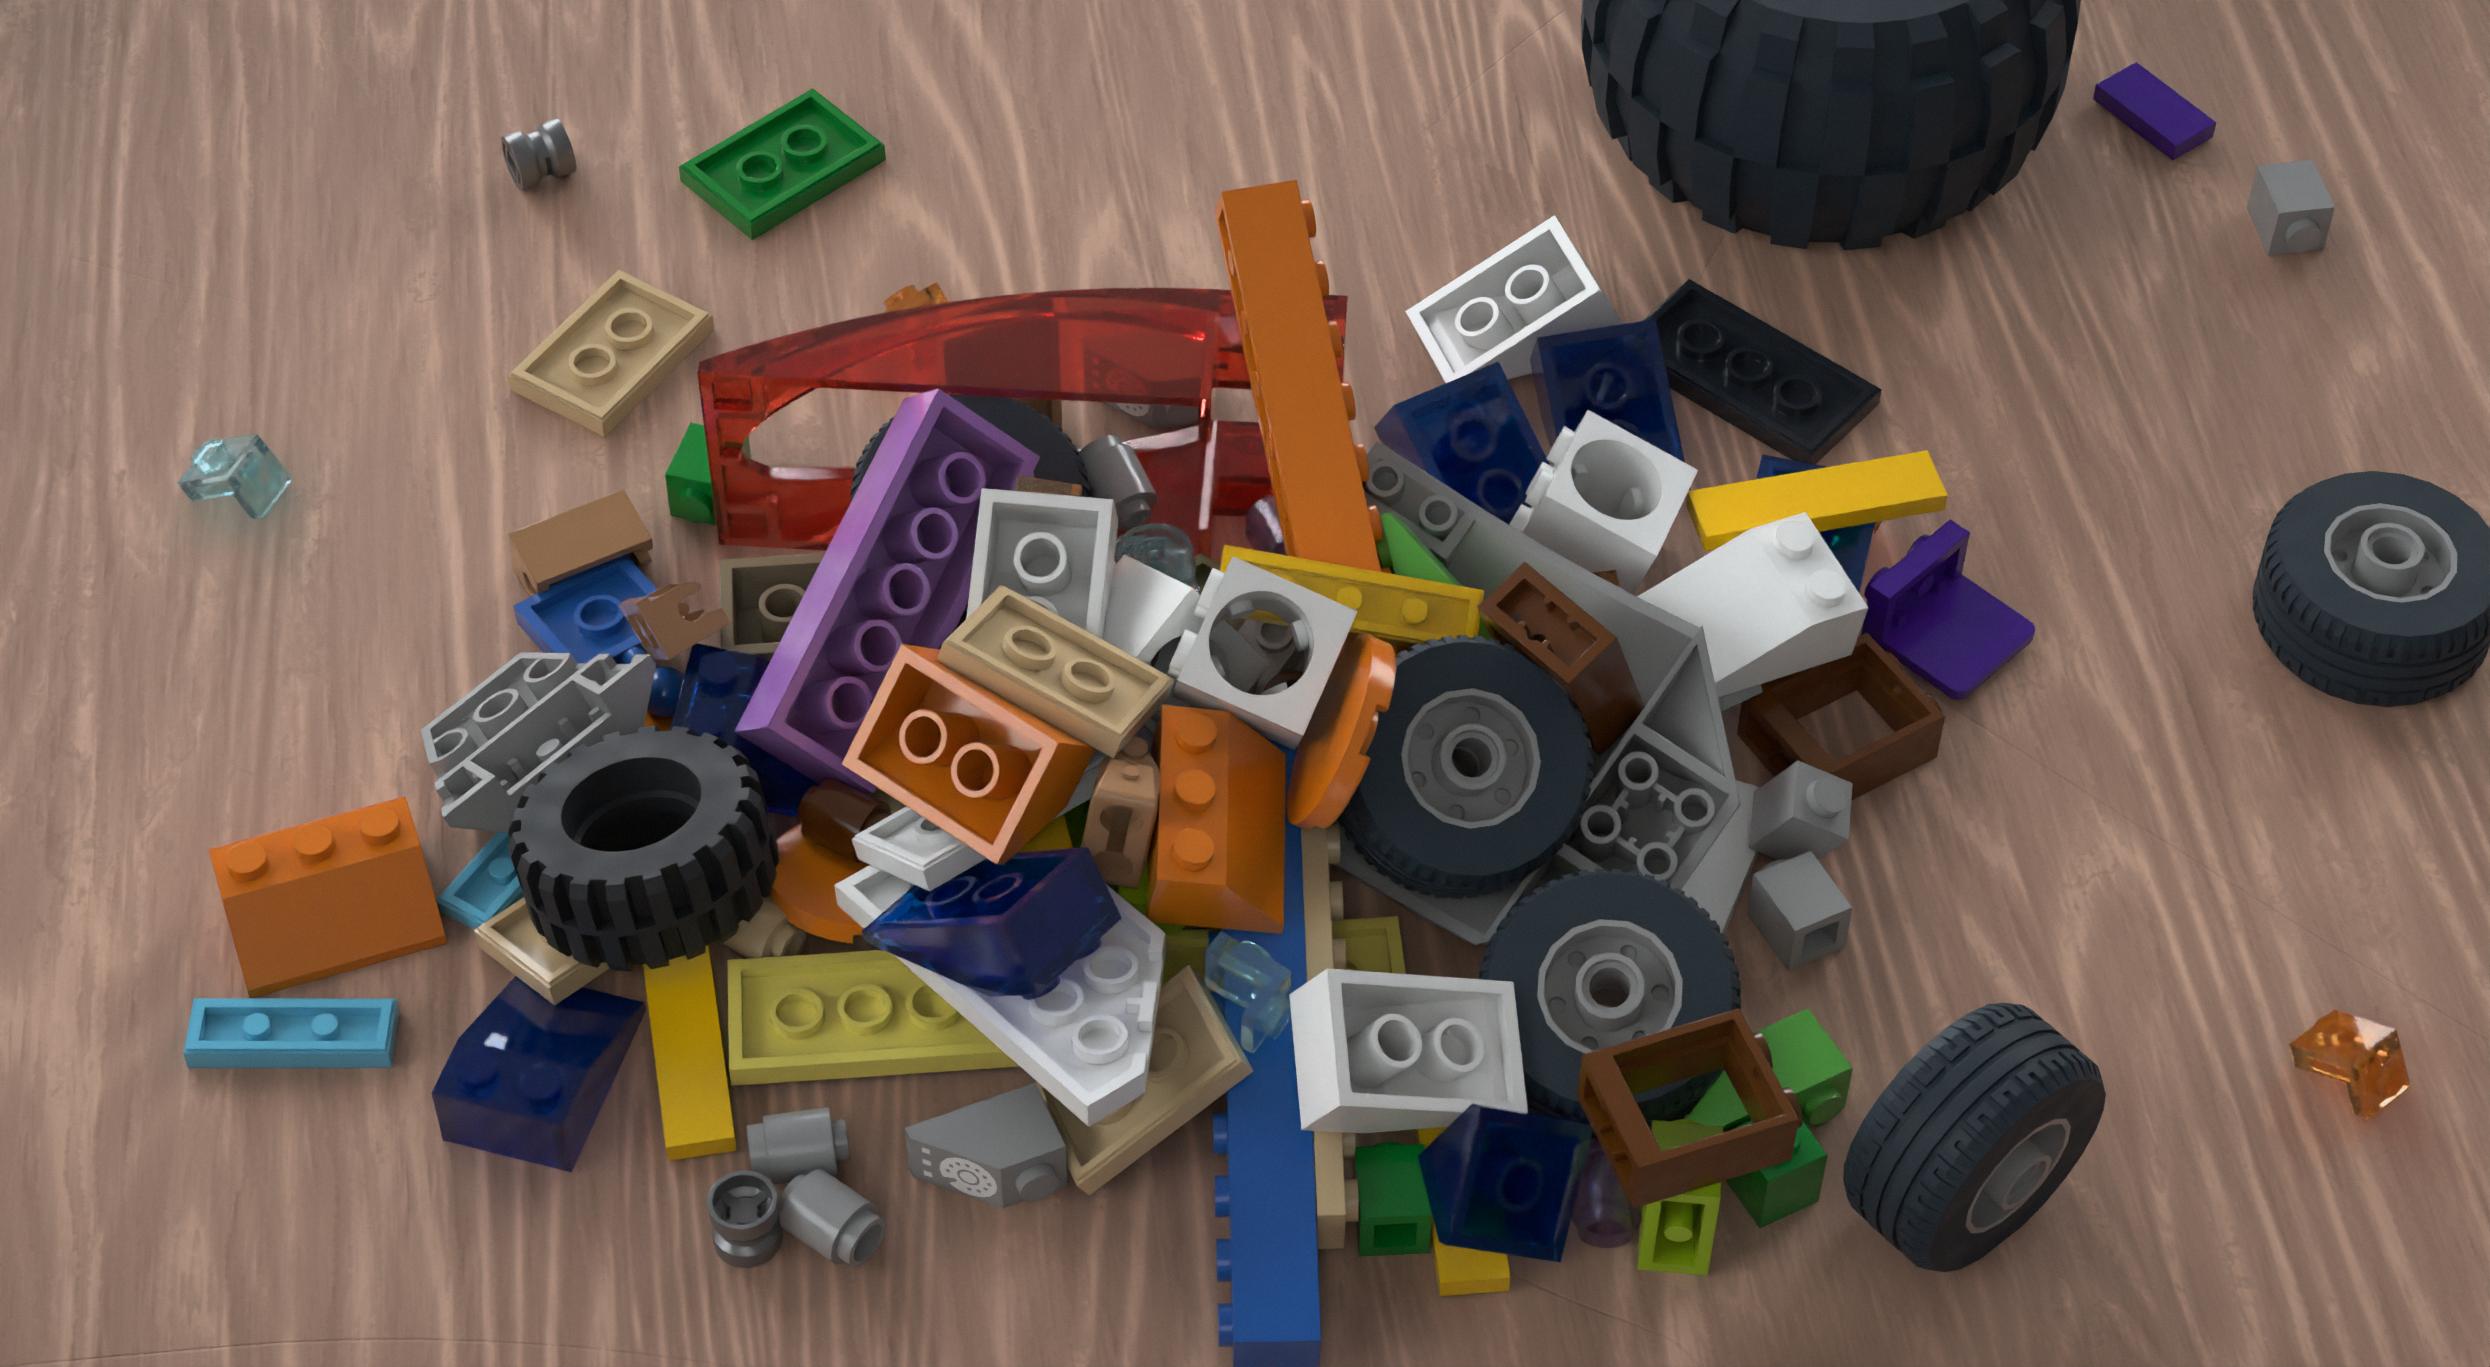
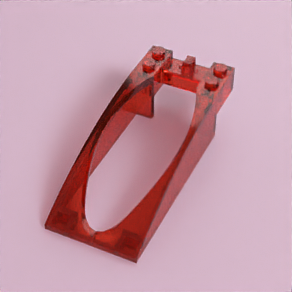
[697,288,1348,569]

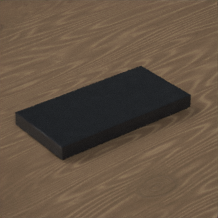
[1617,279,1882,470]

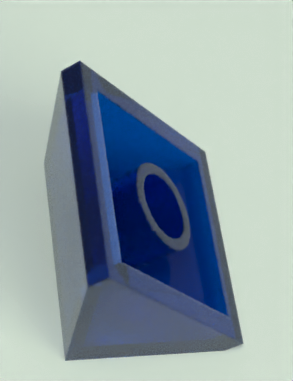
[1418,1103,1593,1263]

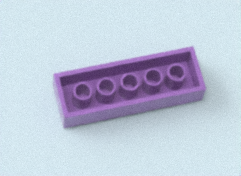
[734,389,1040,794]

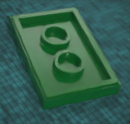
[679,88,886,240]

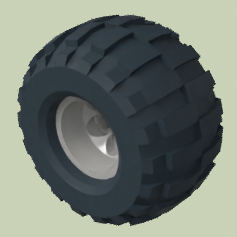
[1581,0,2081,250]

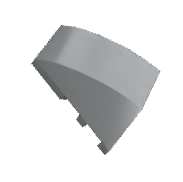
[420,652,656,833]

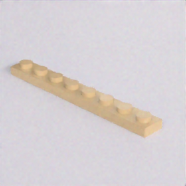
[1298,743,1359,1249]

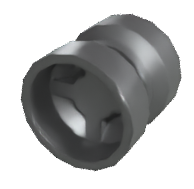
[501,118,577,191]
[707,1170,783,1268]

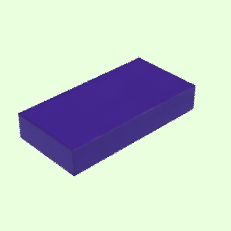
[2093,62,2216,160]

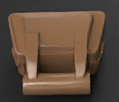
[1077,736,1160,889]

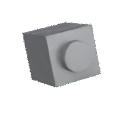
[2247,160,2335,255]
[1749,761,1853,860]
[1747,850,1853,971]

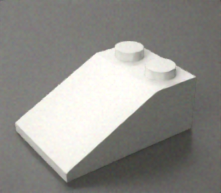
[1405,215,1627,393]
[966,488,1118,639]
[1637,512,1868,697]
[1289,968,1528,1133]

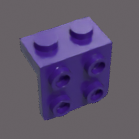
[1861,519,2035,700]

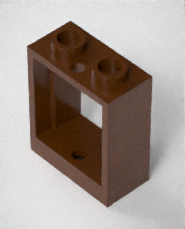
[1477,561,1645,756]
[1737,633,1945,800]
[1577,1008,1803,1209]

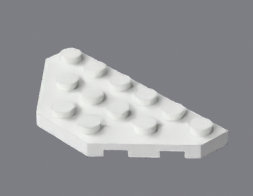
[834,858,1166,1127]

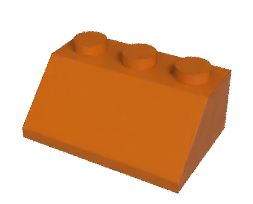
[842,644,1096,865]
[1146,705,1286,934]
[208,796,447,998]

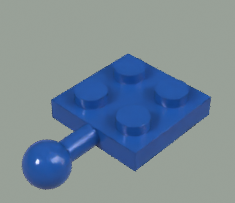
[513,555,691,718]

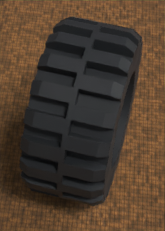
[508,726,779,971]

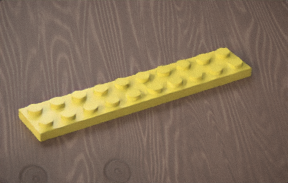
[727,916,1406,1086]

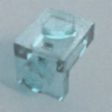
[177,434,291,519]
[1205,931,1291,1054]

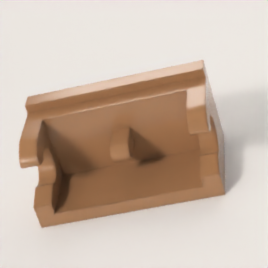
[508,489,653,597]
[618,582,731,660]

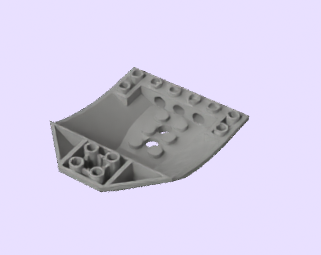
[1237,441,1740,947]

